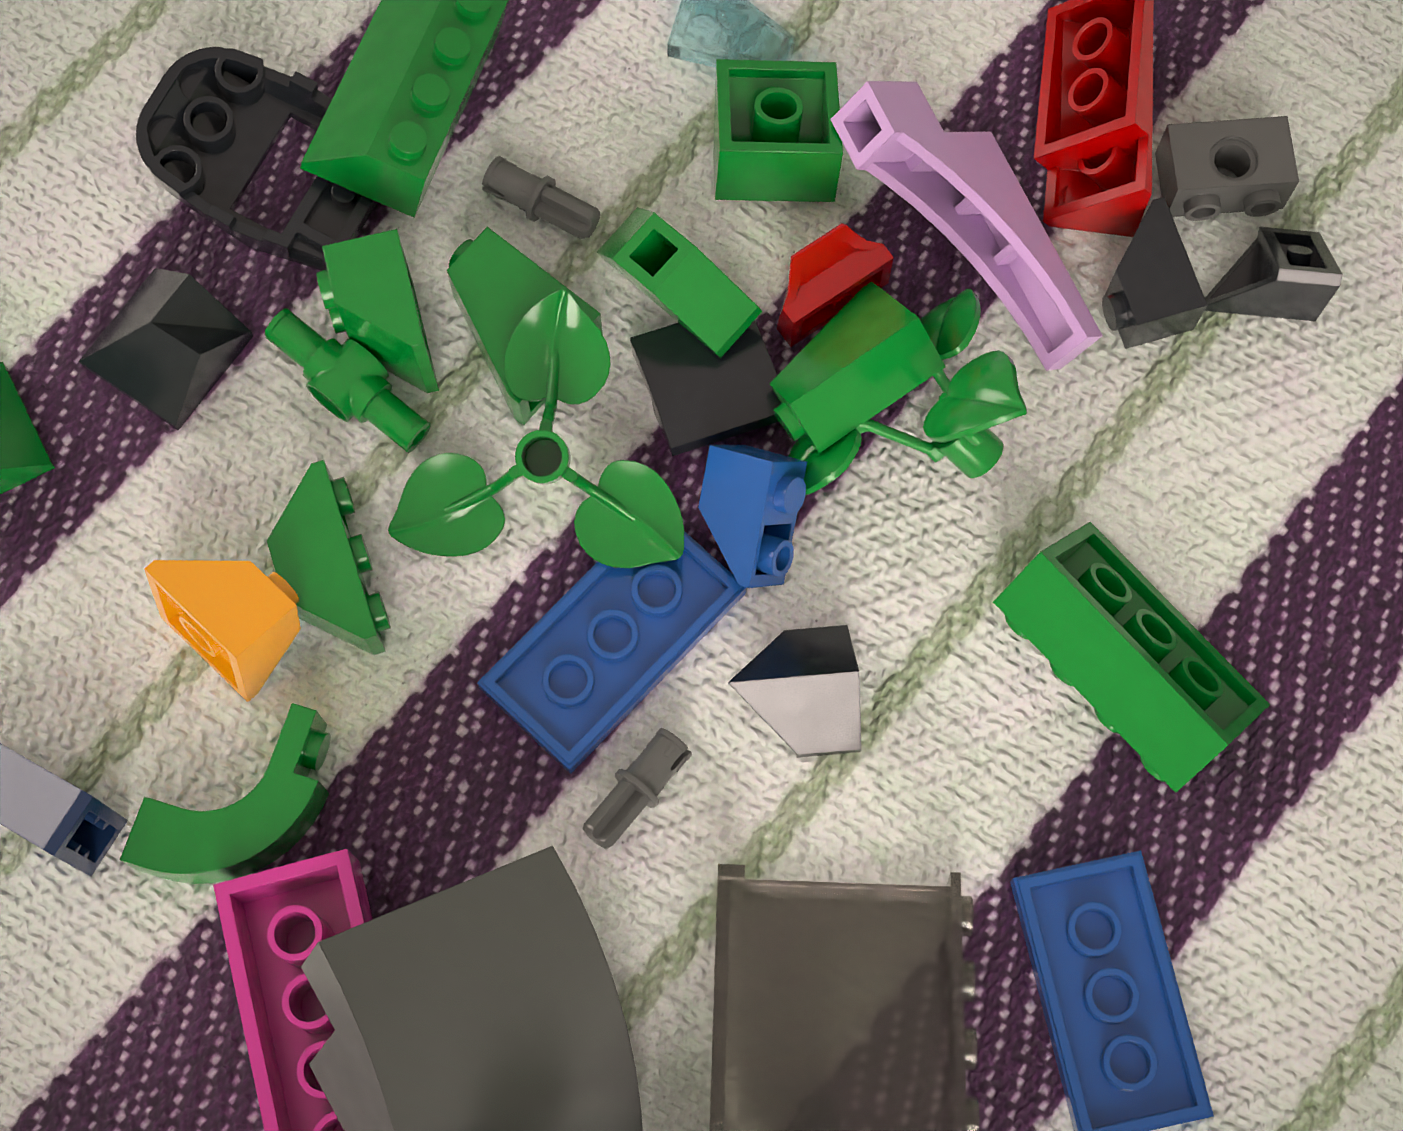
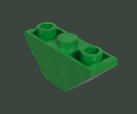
[597,207,762,358]
[267,460,391,655]

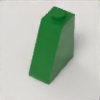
[447,227,603,426]
[769,281,946,453]

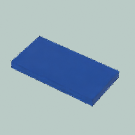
[477,531,747,774]
[1010,850,1214,1131]

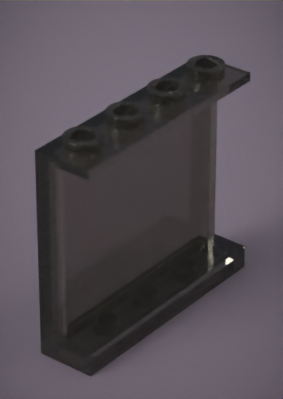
[709,864,979,1131]

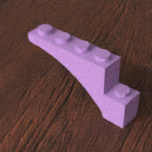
[830,81,1103,371]

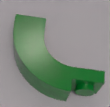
[120,703,331,884]

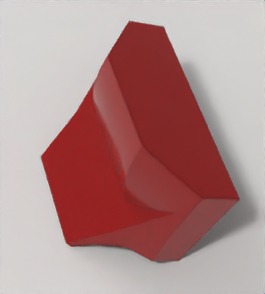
[777,223,894,347]

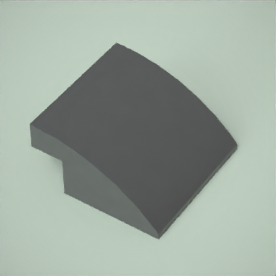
[301,846,643,1131]

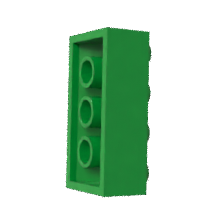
[300,0,509,218]
[993,522,1270,793]

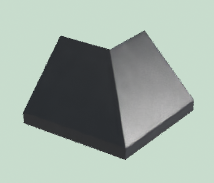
[79,268,253,430]

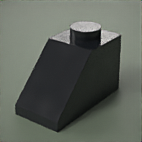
[1102,197,1208,349]

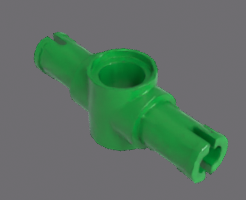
[265,308,431,453]

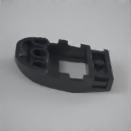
[136,47,378,271]

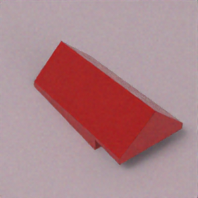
[1034,0,1154,237]

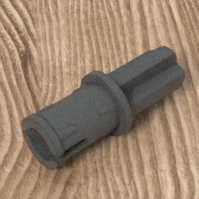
[482,156,601,239]
[583,728,692,849]

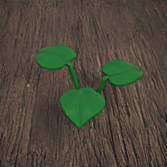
[788,289,1027,496]
[388,290,684,568]

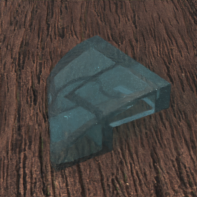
[667,0,796,68]

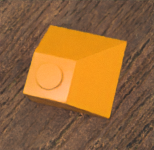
[144,560,301,702]

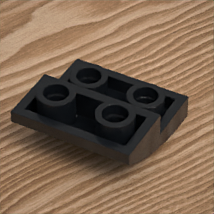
[630,320,781,456]

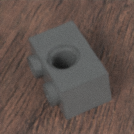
[1155,116,1299,221]

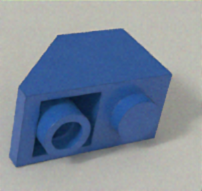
[698,445,807,588]

